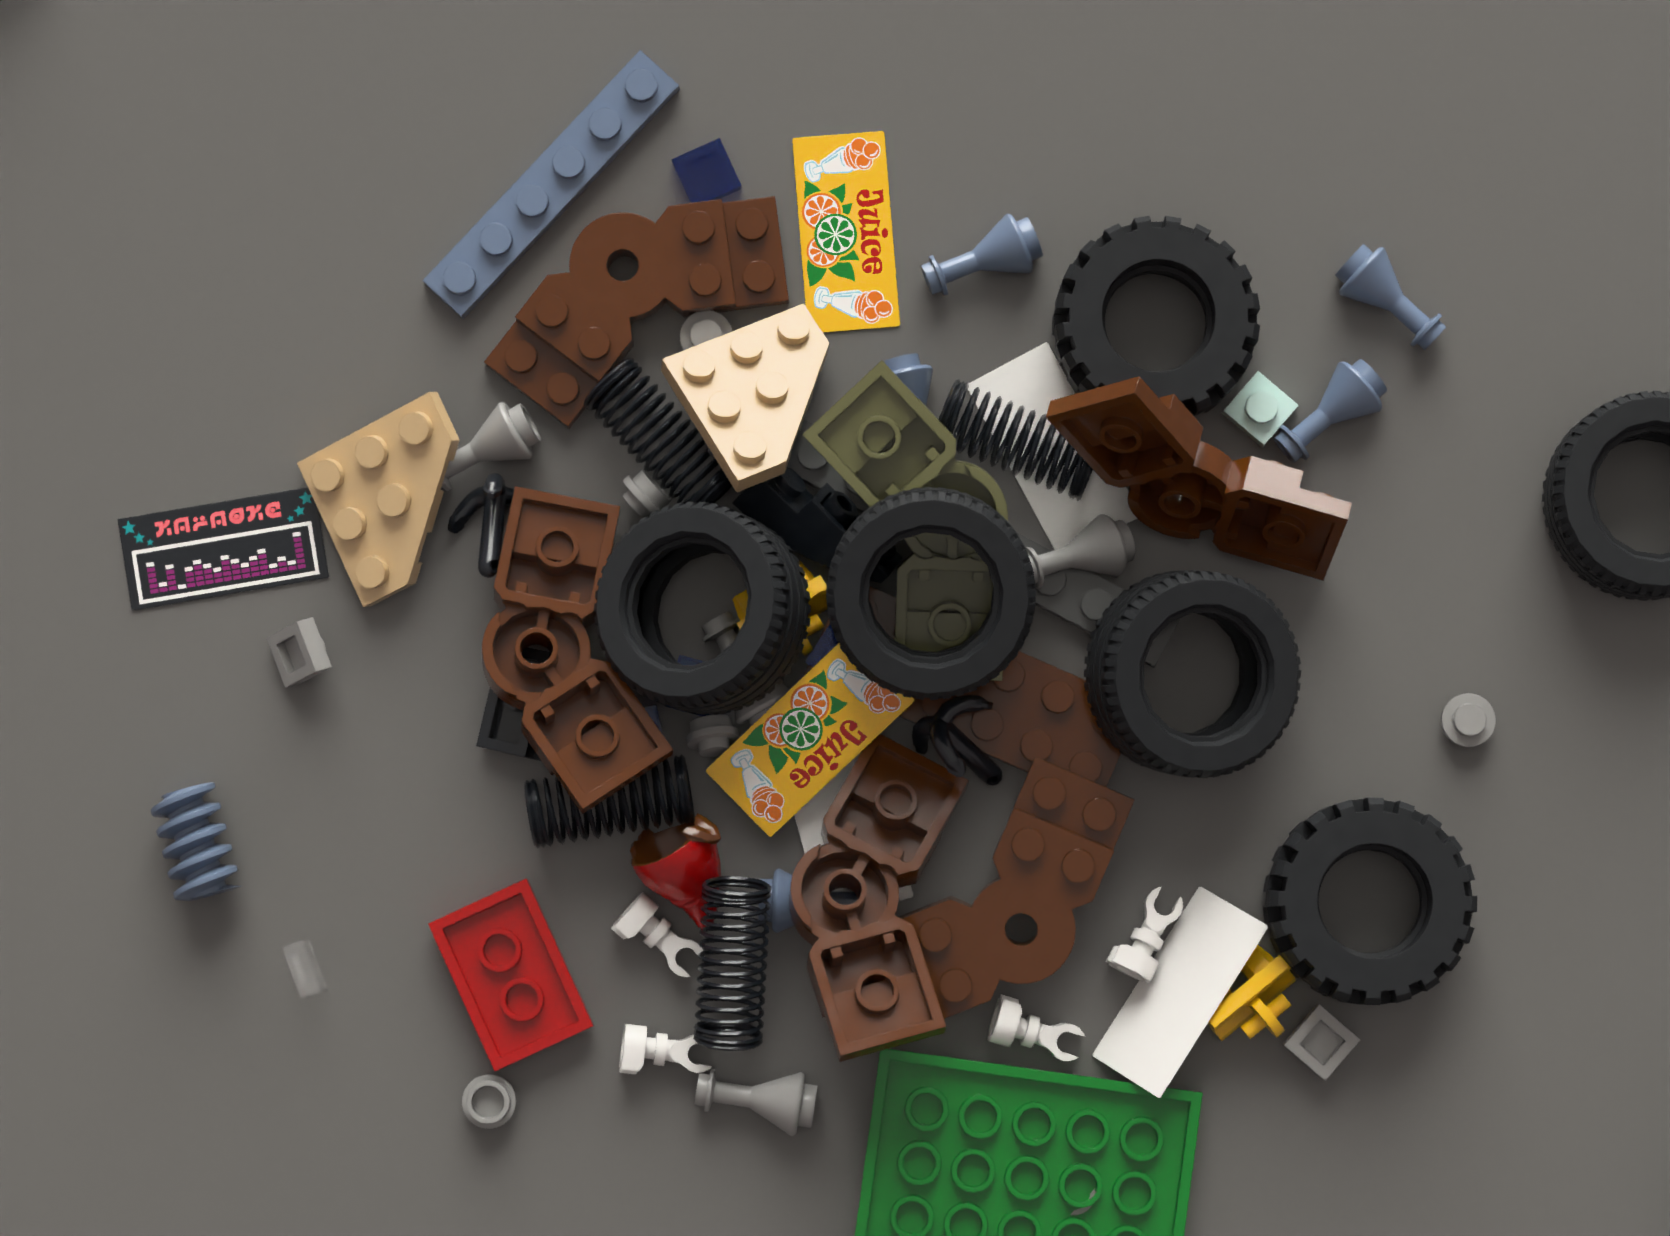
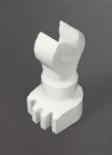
[1106,887,1183,983]
[611,892,705,977]
[987,994,1085,1061]
[619,1024,712,1074]

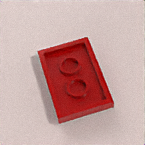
[428,878,594,1071]

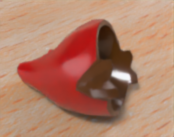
[630,813,721,929]

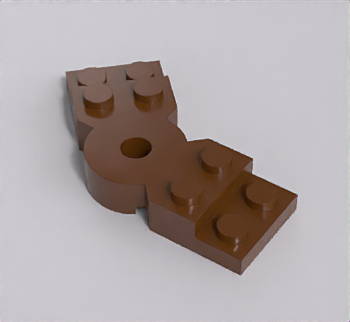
[484,196,789,429]
[1046,376,1352,581]
[482,486,673,814]
[789,734,969,1062]
[899,756,1135,1019]

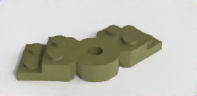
[802,360,1008,681]

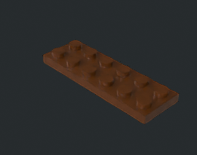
[804,586,1121,787]

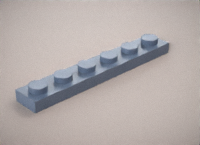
[422,50,680,319]

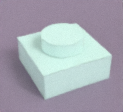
[1222,371,1298,448]

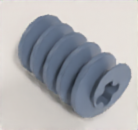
[151,782,241,901]

